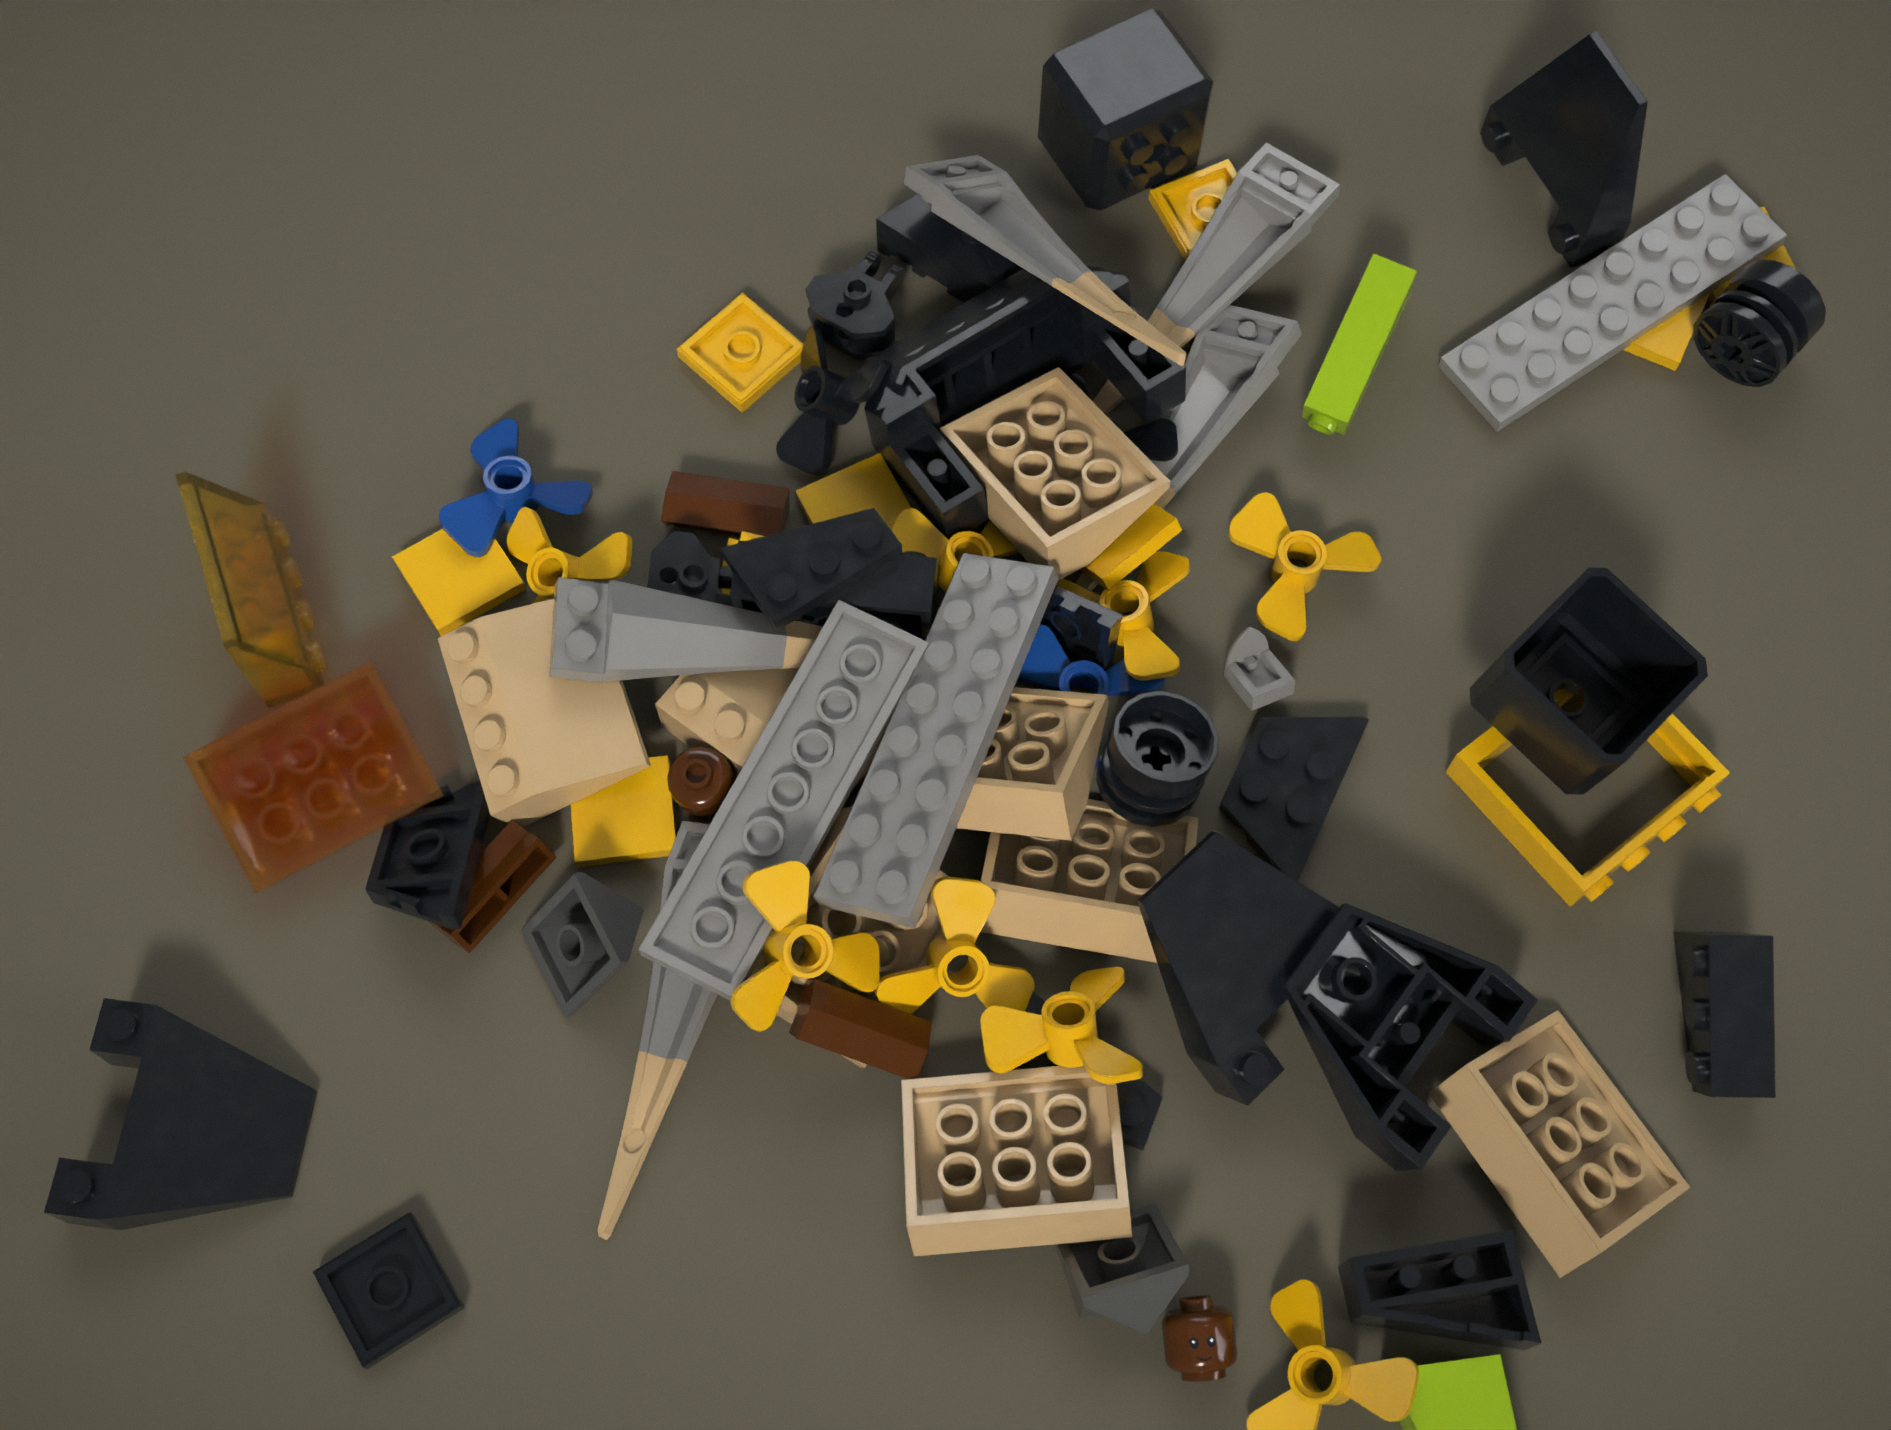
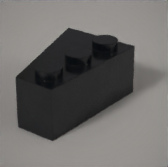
[876,194,1023,303]
[1673,931,1776,1098]
[1338,1229,1541,1350]

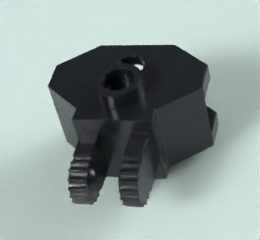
[805,251,906,359]
[647,531,733,607]

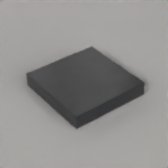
[313,1212,465,1369]

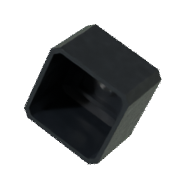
[1038,8,1213,211]
[1470,567,1708,795]

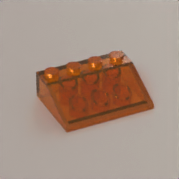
[183,662,444,893]

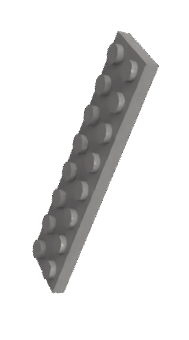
[1438,174,1787,432]
[813,553,1059,929]
[638,600,929,1000]

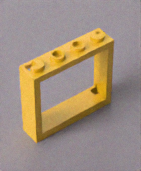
[1446,689,1730,907]

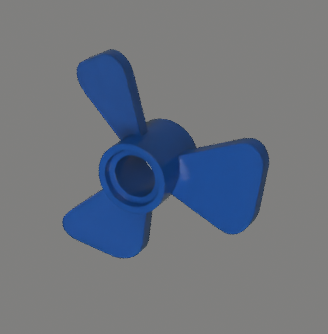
[439,418,593,557]
[1017,625,1165,771]

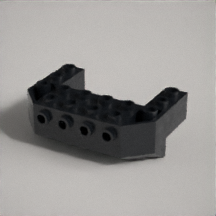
[864,266,1186,540]

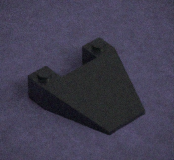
[1480,31,1648,268]
[1137,831,1340,1106]
[1282,903,1538,1171]
[44,998,317,1230]

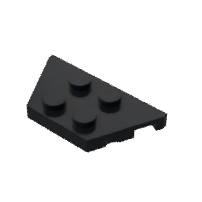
[1219,716,1369,882]
[365,771,490,930]

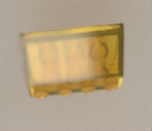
[175,472,328,708]

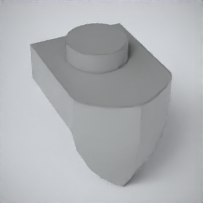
[1224,627,1295,711]

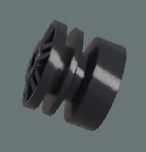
[1693,260,1826,387]
[1096,691,1219,827]

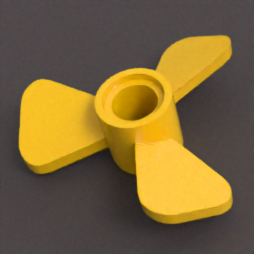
[1228,492,1382,641]
[506,507,632,604]
[891,508,1019,592]
[1056,551,1190,681]
[730,861,880,1031]
[875,877,1035,1014]
[980,967,1143,1084]
[1247,1279,1419,1430]

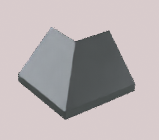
[521,872,644,1017]
[1055,1204,1190,1335]

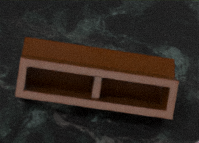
[661,471,790,536]
[430,819,556,954]
[789,979,932,1079]

